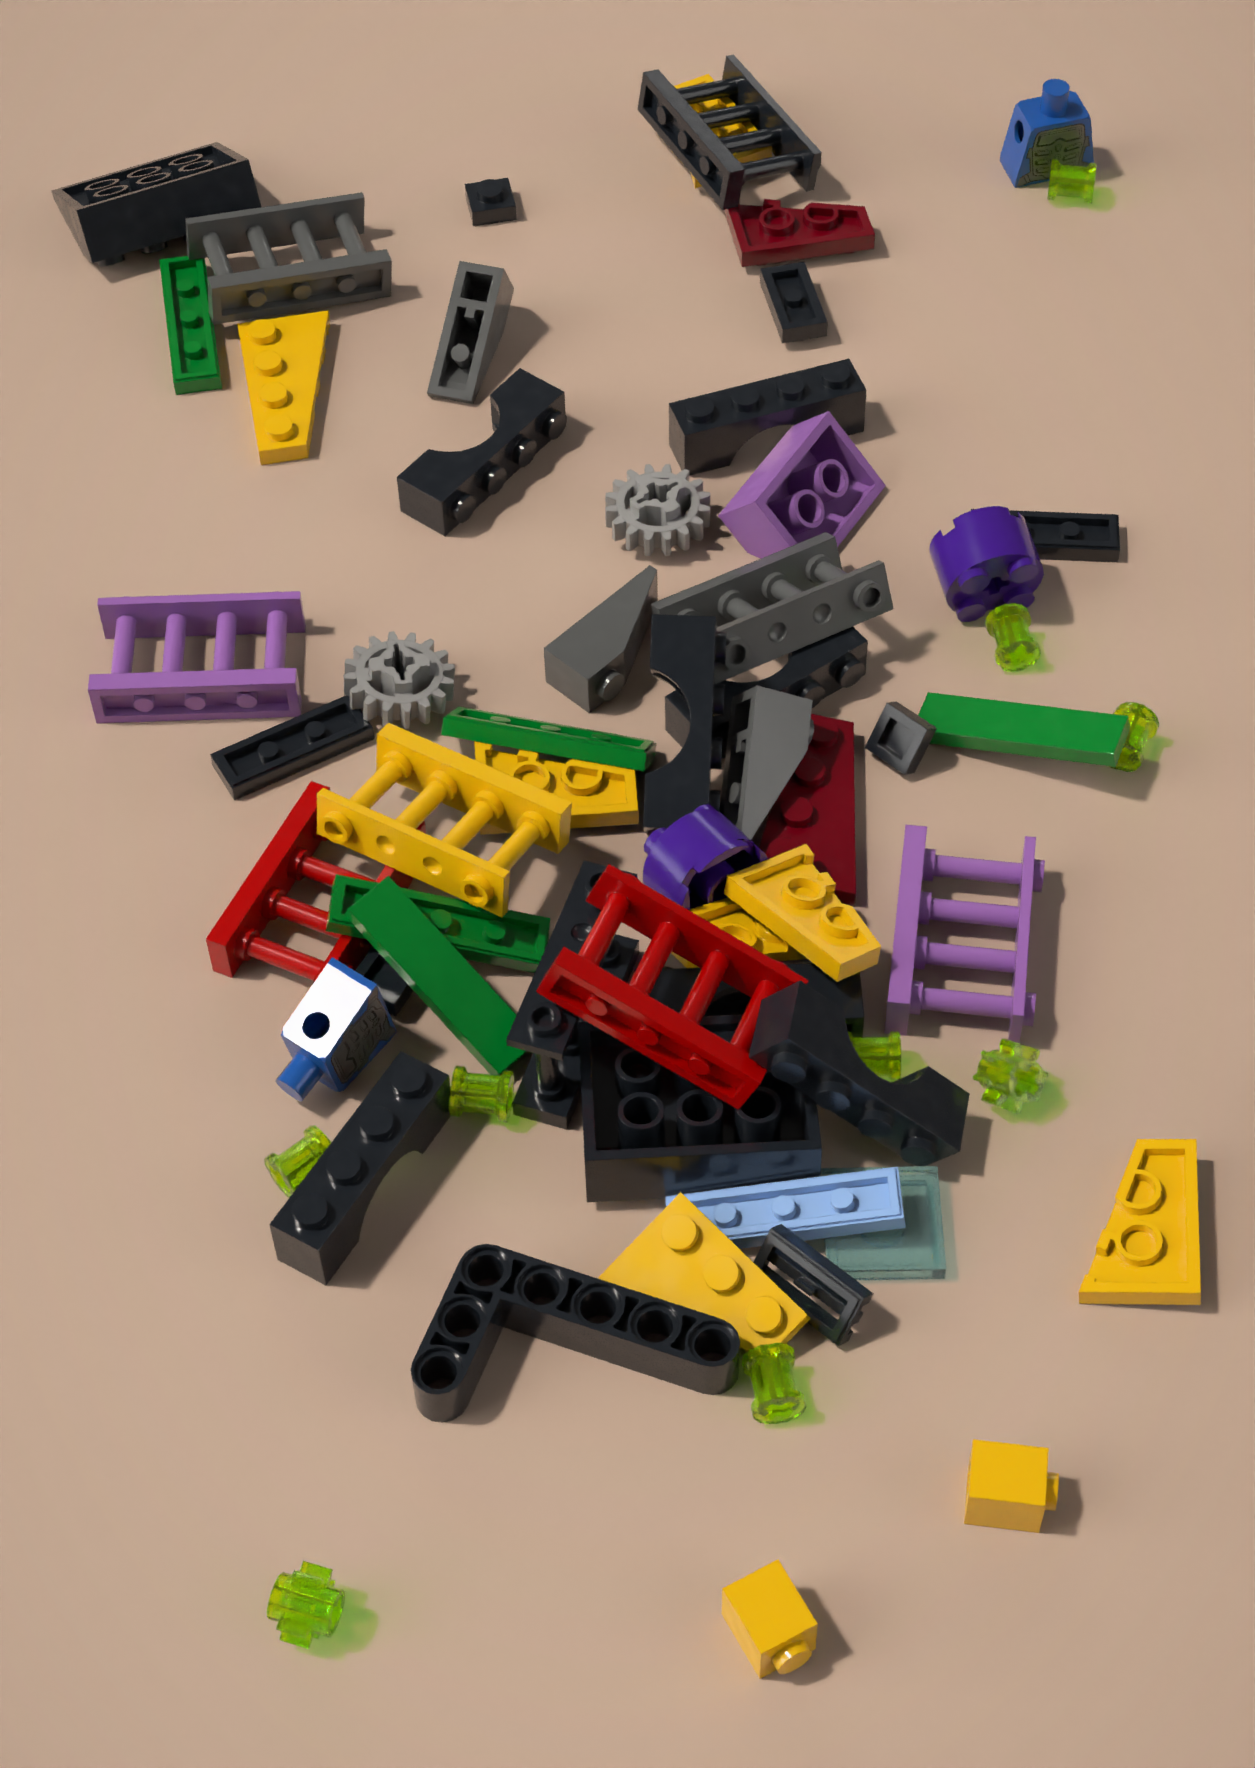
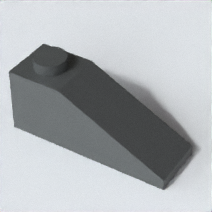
[427,261,514,404]
[544,565,658,713]
[720,685,814,840]

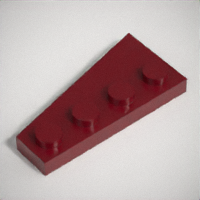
[759,714,856,907]

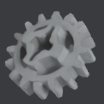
[605,464,711,556]
[343,631,455,729]

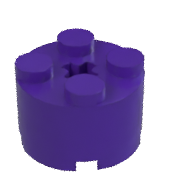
[929,506,1044,622]
[643,804,768,910]

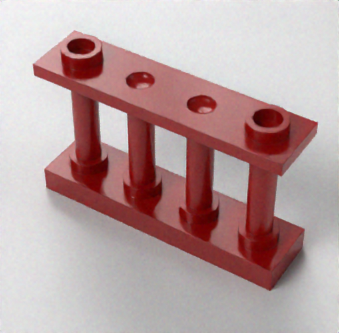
[206,781,427,982]
[536,864,809,1110]

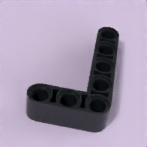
[410,1244,740,1423]

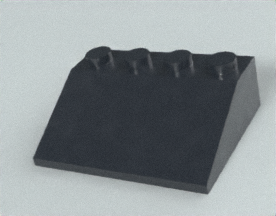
[51,142,262,266]
[578,1014,822,1203]

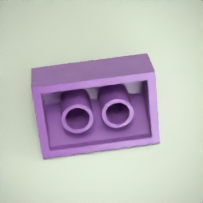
[718,411,886,559]

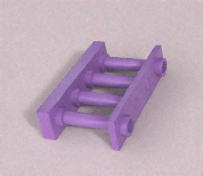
[88,591,306,723]
[884,825,1045,1047]

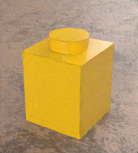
[964,1439,1059,1533]
[721,1559,818,1679]

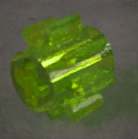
[973,1038,1048,1113]
[267,1561,345,1649]

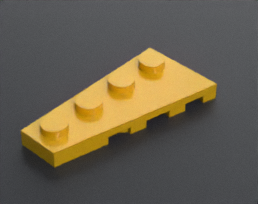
[237,310,330,465]

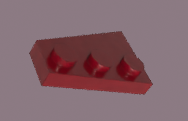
[724,199,875,267]

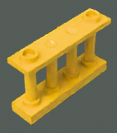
[317,723,572,917]

